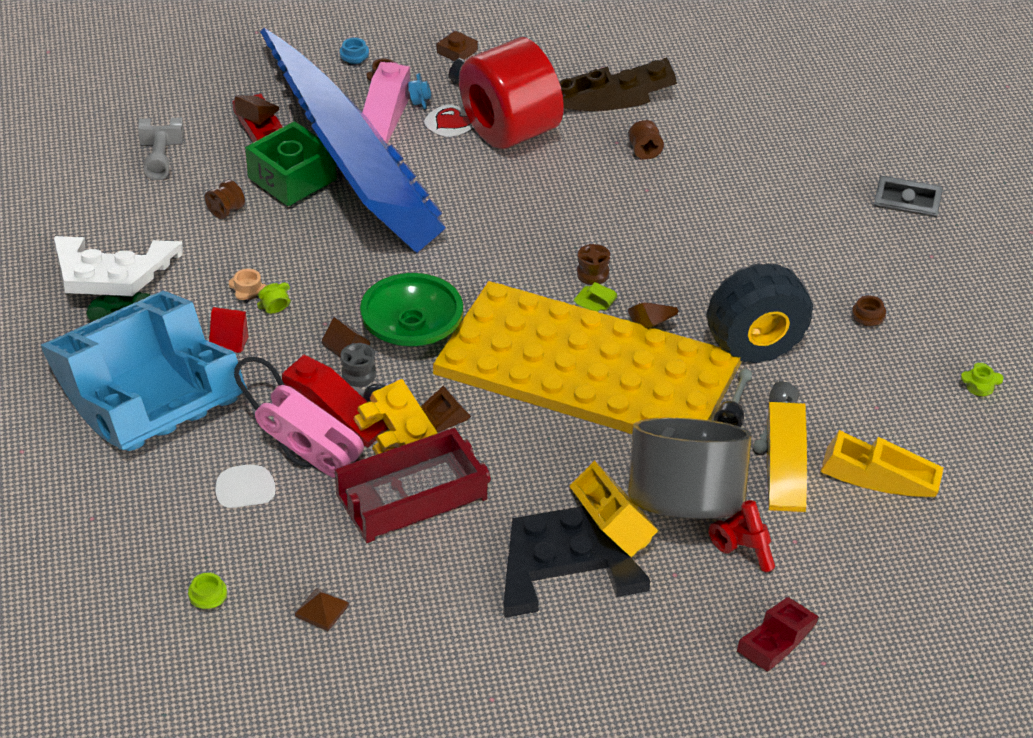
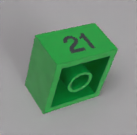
[245,121,337,206]

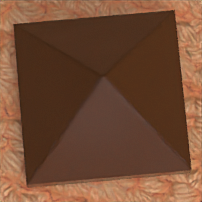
[295,588,349,631]

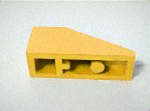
[569,460,658,557]

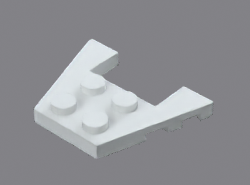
[54,236,183,296]

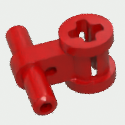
[709,500,775,572]

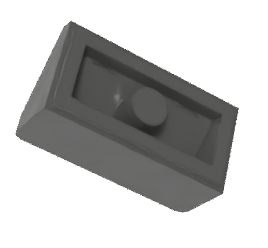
[874,175,943,217]

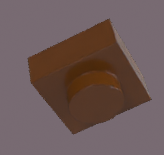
[436,30,478,61]

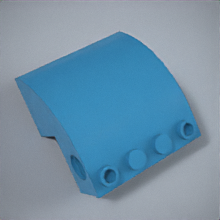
[41,290,248,451]

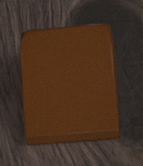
[234,95,279,125]
[628,302,679,329]

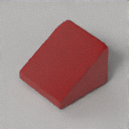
[209,307,249,353]

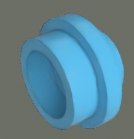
[339,38,369,64]

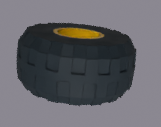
[706,263,813,363]

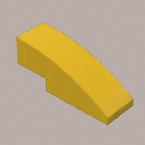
[766,402,807,512]
[820,430,944,497]

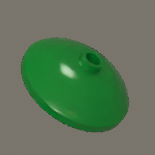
[360,273,463,347]

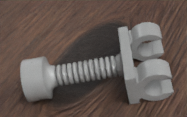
[138,117,184,180]

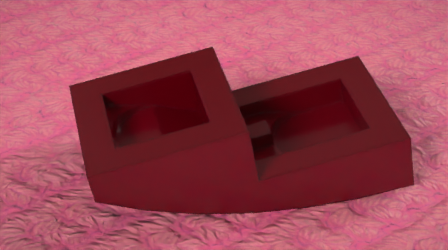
[737,597,819,672]

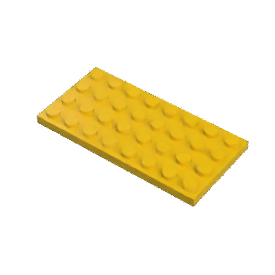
[433,281,741,434]

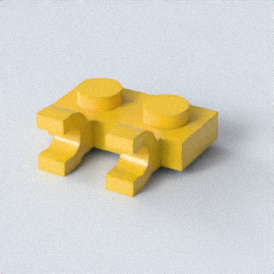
[354,379,437,455]

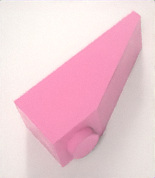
[362,62,410,143]

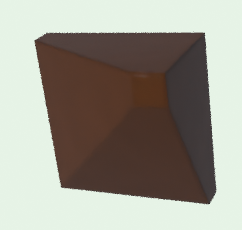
[420,385,471,433]

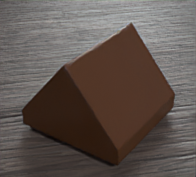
[322,317,370,358]

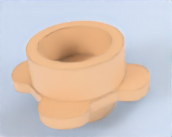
[229,269,267,300]

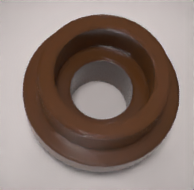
[852,295,886,326]

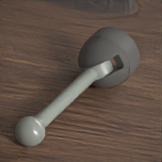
[753,381,800,454]

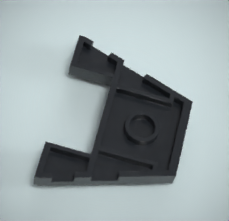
[503,506,650,618]

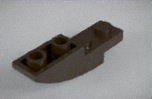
[559,58,677,111]

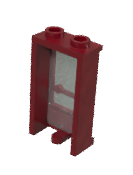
[335,427,491,543]

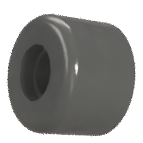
[628,418,752,519]

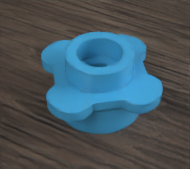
[408,73,431,109]

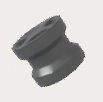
[340,343,376,387]

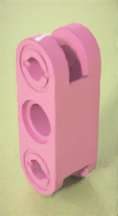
[255,385,364,478]

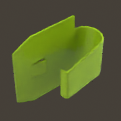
[573,282,617,312]

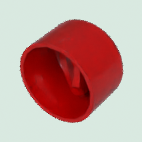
[459,37,564,149]

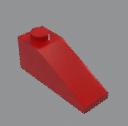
[282,354,389,448]

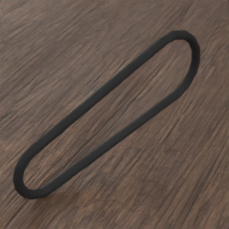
[234,356,313,467]

